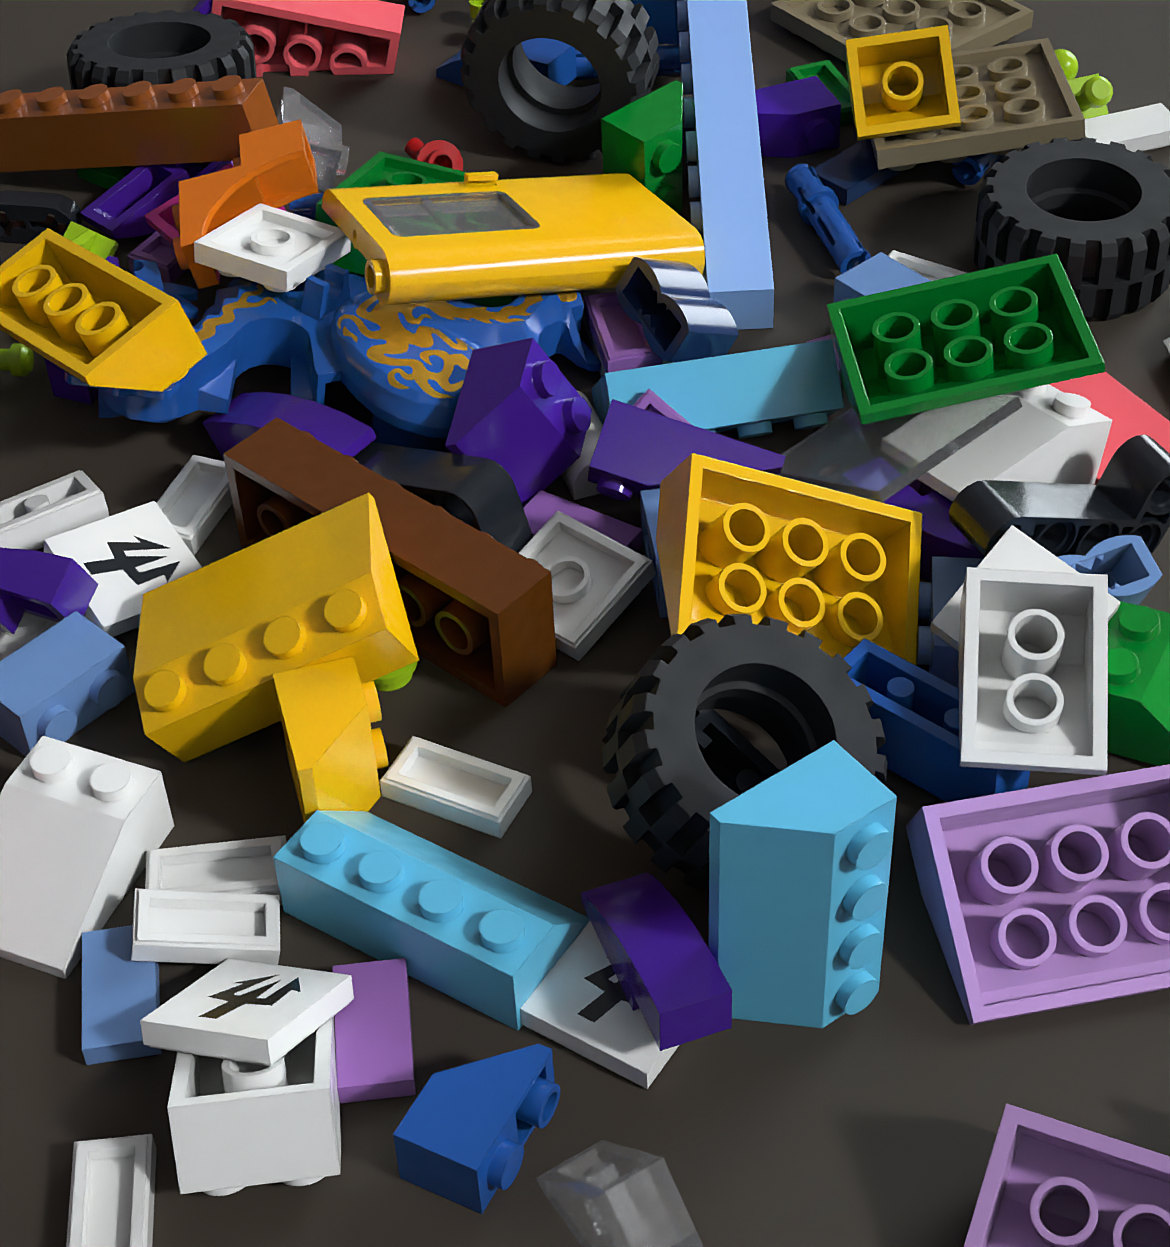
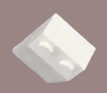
[883,384,1113,501]
[958,567,1108,775]
[0,736,174,979]
[167,1016,341,1196]

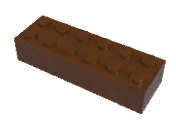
[223,417,557,708]

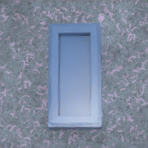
[82,925,162,1065]

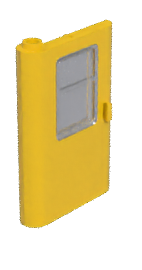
[321,171,705,305]

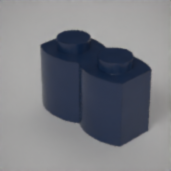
[615,257,739,362]

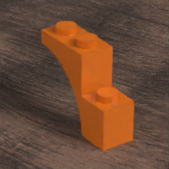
[172,119,319,289]

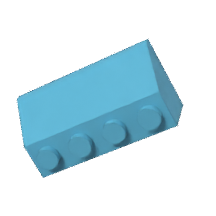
[591,339,844,439]
[709,740,897,1028]
[273,810,590,1031]

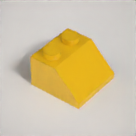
[845,25,961,141]
[273,656,389,823]

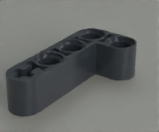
[949,434,1170,557]
[353,442,533,553]

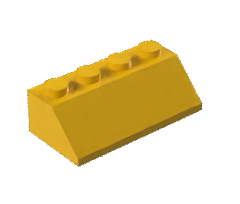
[0,228,207,392]

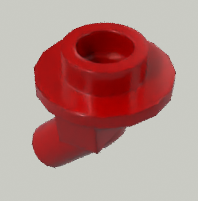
[405,137,463,171]

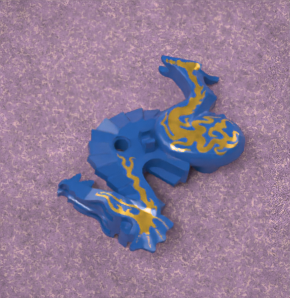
[64,259,601,452]

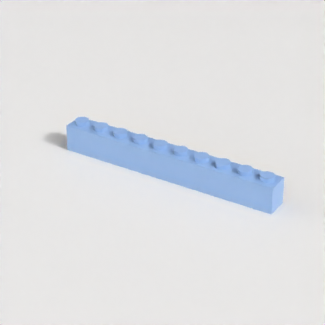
[677,0,774,330]

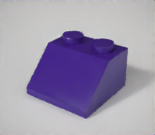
[445,338,592,507]

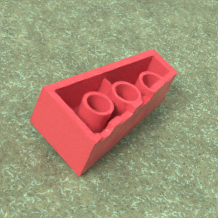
[211,0,405,77]

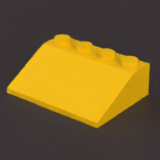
[656,453,922,665]
[133,492,419,763]

